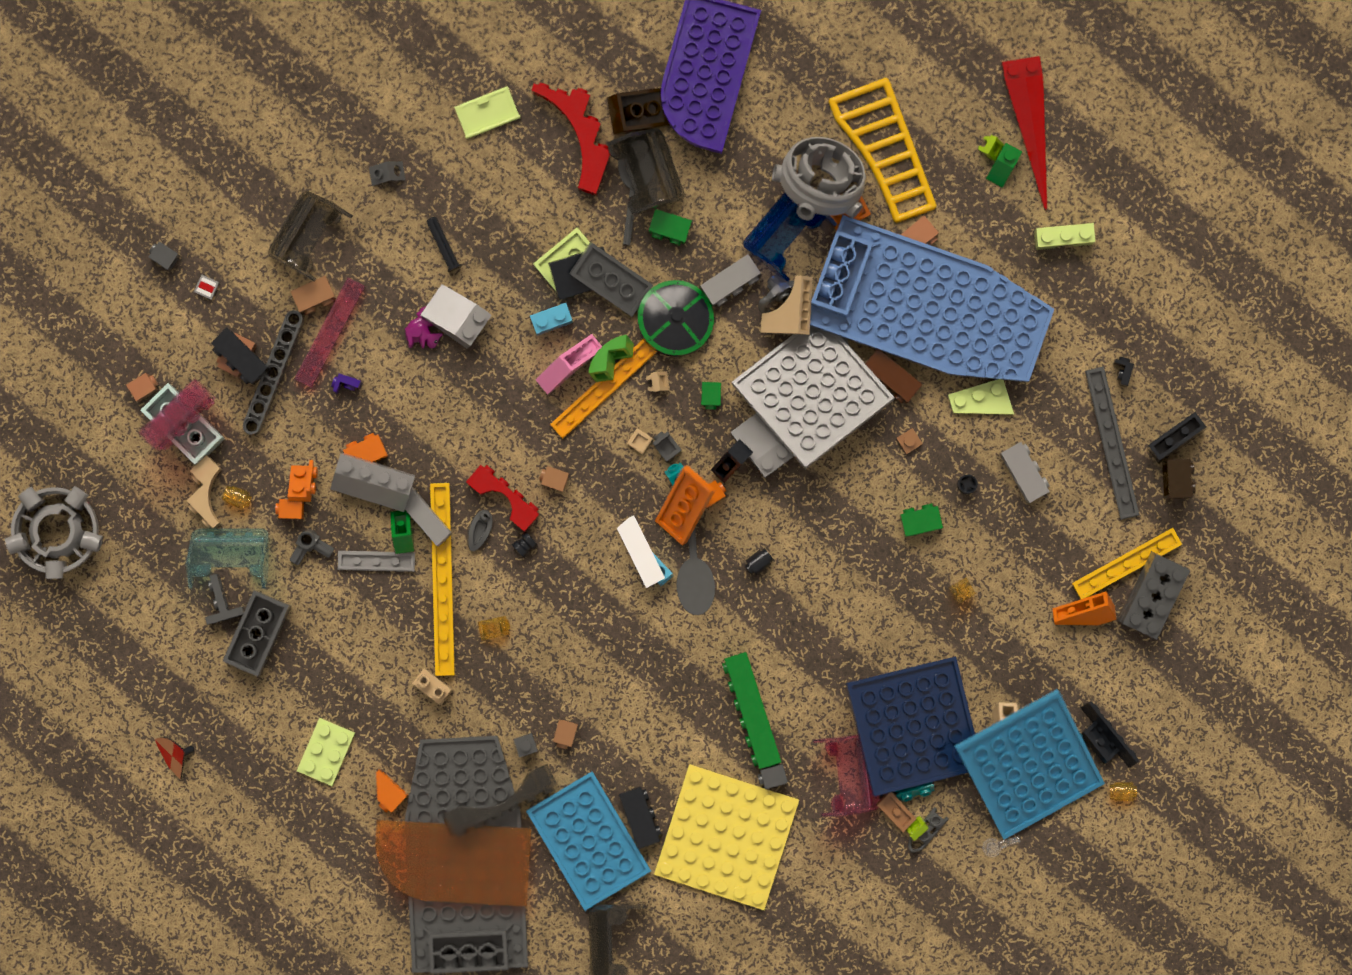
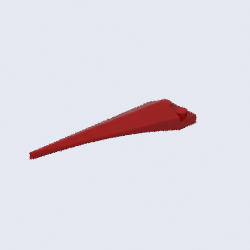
[1001,56,1047,210]

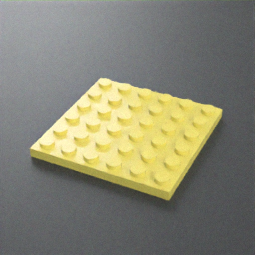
[654,764,799,910]

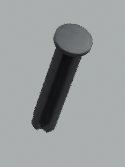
[426,217,462,273]

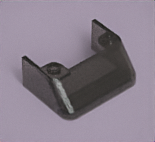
[268,191,353,282]
[589,902,646,975]

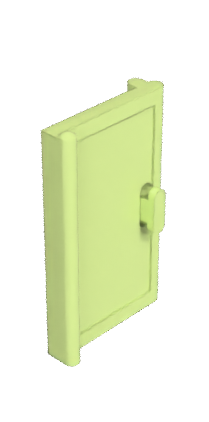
[454,86,521,139]

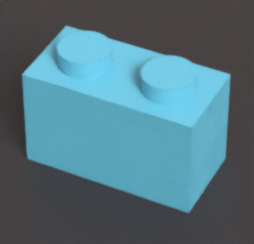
[530,303,573,336]

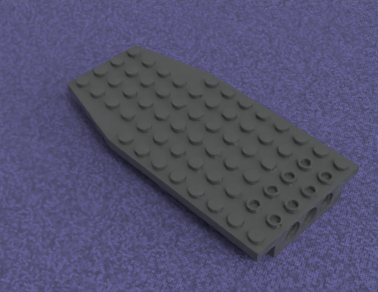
[405,735,528,974]

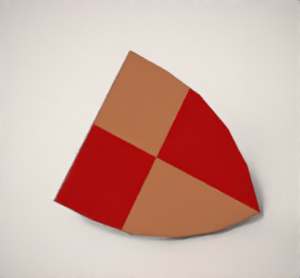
[155,737,195,779]

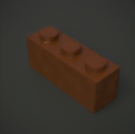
[865,349,922,404]

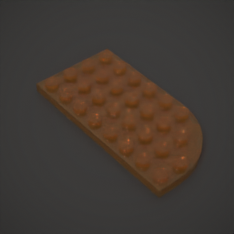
[375,820,531,906]

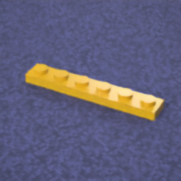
[1072,528,1182,600]

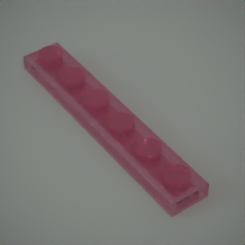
[294,277,365,388]

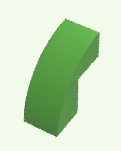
[588,335,634,382]

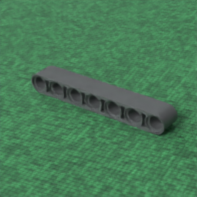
[243,310,304,436]

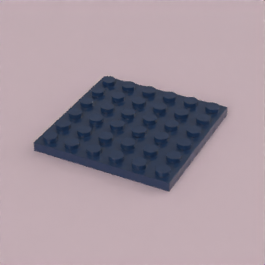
[845,656,975,796]

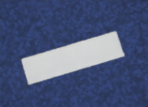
[617,515,665,588]

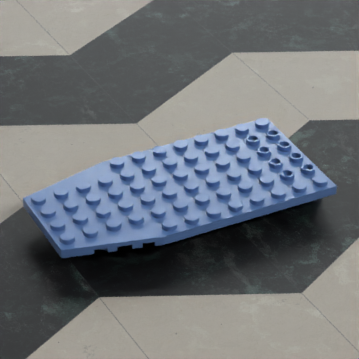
[810,215,1054,382]

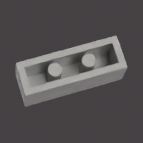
[700,254,761,307]
[1000,442,1050,504]

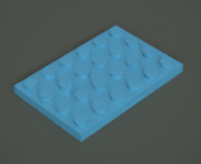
[526,771,651,910]

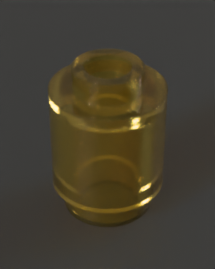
[222,485,252,510]
[1109,782,1137,802]

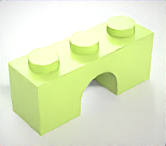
[1034,223,1096,250]

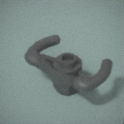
[758,274,795,313]

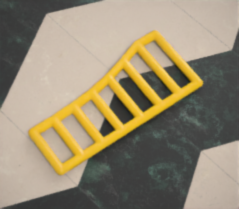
[829,78,937,223]

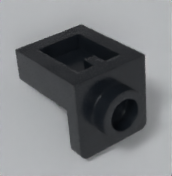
[1113,357,1134,387]

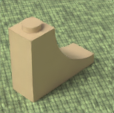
[761,276,813,335]

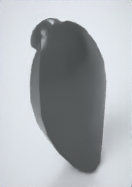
[467,510,493,551]

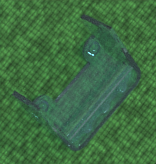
[186,529,269,589]

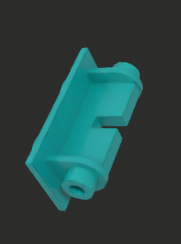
[895,782,935,802]

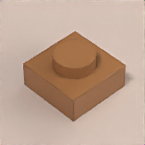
[896,428,923,454]

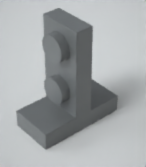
[205,574,245,625]

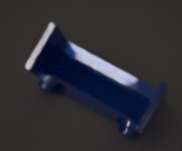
[743,192,837,282]

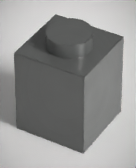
[149,242,180,271]
[513,733,539,758]
[758,764,788,789]

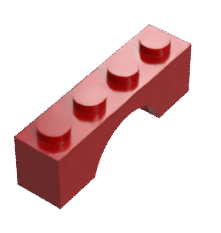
[466,465,540,532]

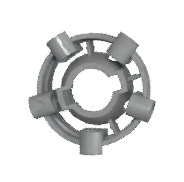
[772,137,866,220]
[5,486,103,579]

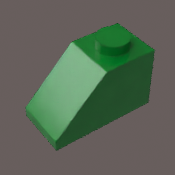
[986,143,1022,188]
[390,510,414,554]

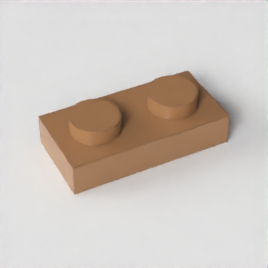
[876,792,916,832]

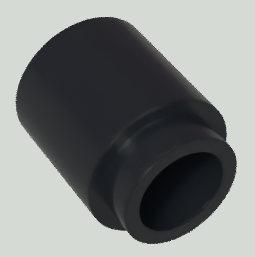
[745,548,774,575]

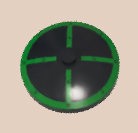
[637,280,714,357]

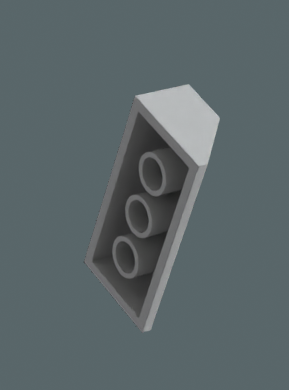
[330,453,415,512]

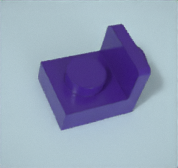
[331,373,362,394]

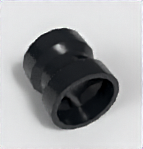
[957,474,978,494]
[512,532,538,558]

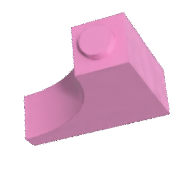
[536,334,602,395]

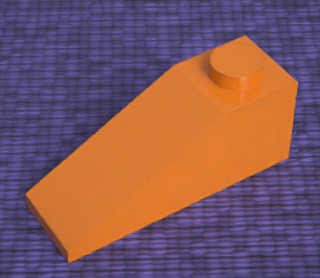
[1053,591,1116,625]

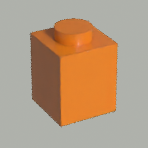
[275,499,304,520]

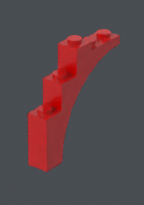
[531,82,612,196]

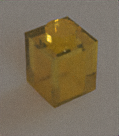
[948,577,976,604]

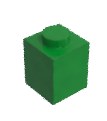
[701,382,721,410]

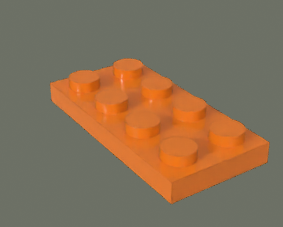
[655,465,715,545]

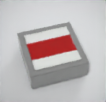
[194,275,220,300]

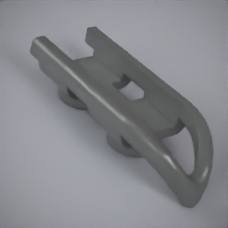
[908,807,949,853]

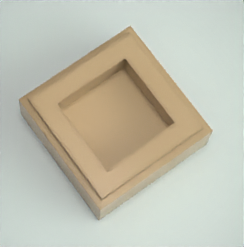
[627,428,653,455]

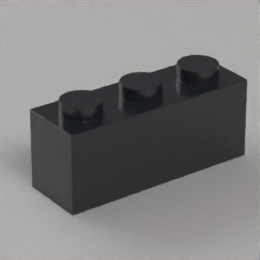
[210,327,270,385]
[1147,412,1206,464]
[619,786,662,849]

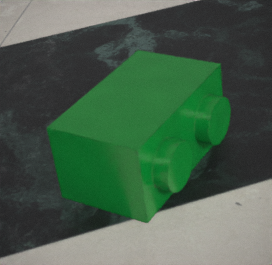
[649,209,692,246]
[900,503,943,537]

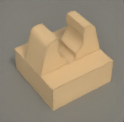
[646,371,670,392]

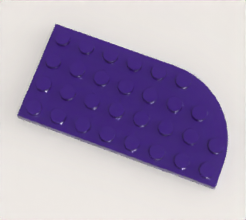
[661,0,761,154]

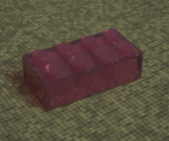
[138,378,216,451]

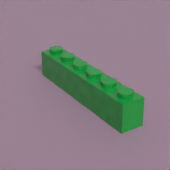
[722,652,781,769]

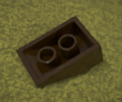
[607,88,670,135]

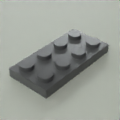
[569,242,653,317]

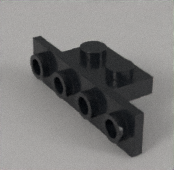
[1080,701,1139,768]

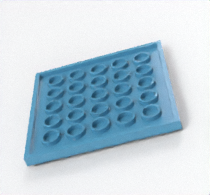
[955,689,1105,840]

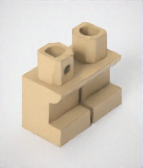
[412,668,453,705]

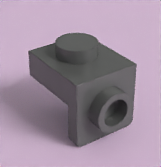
[652,431,682,462]

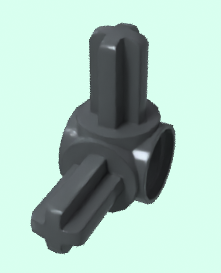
[290,529,334,565]

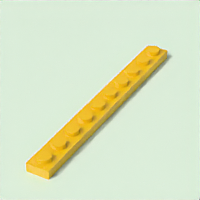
[430,483,455,676]

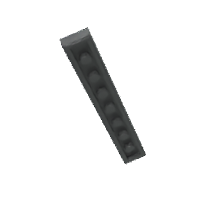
[1085,366,1139,520]

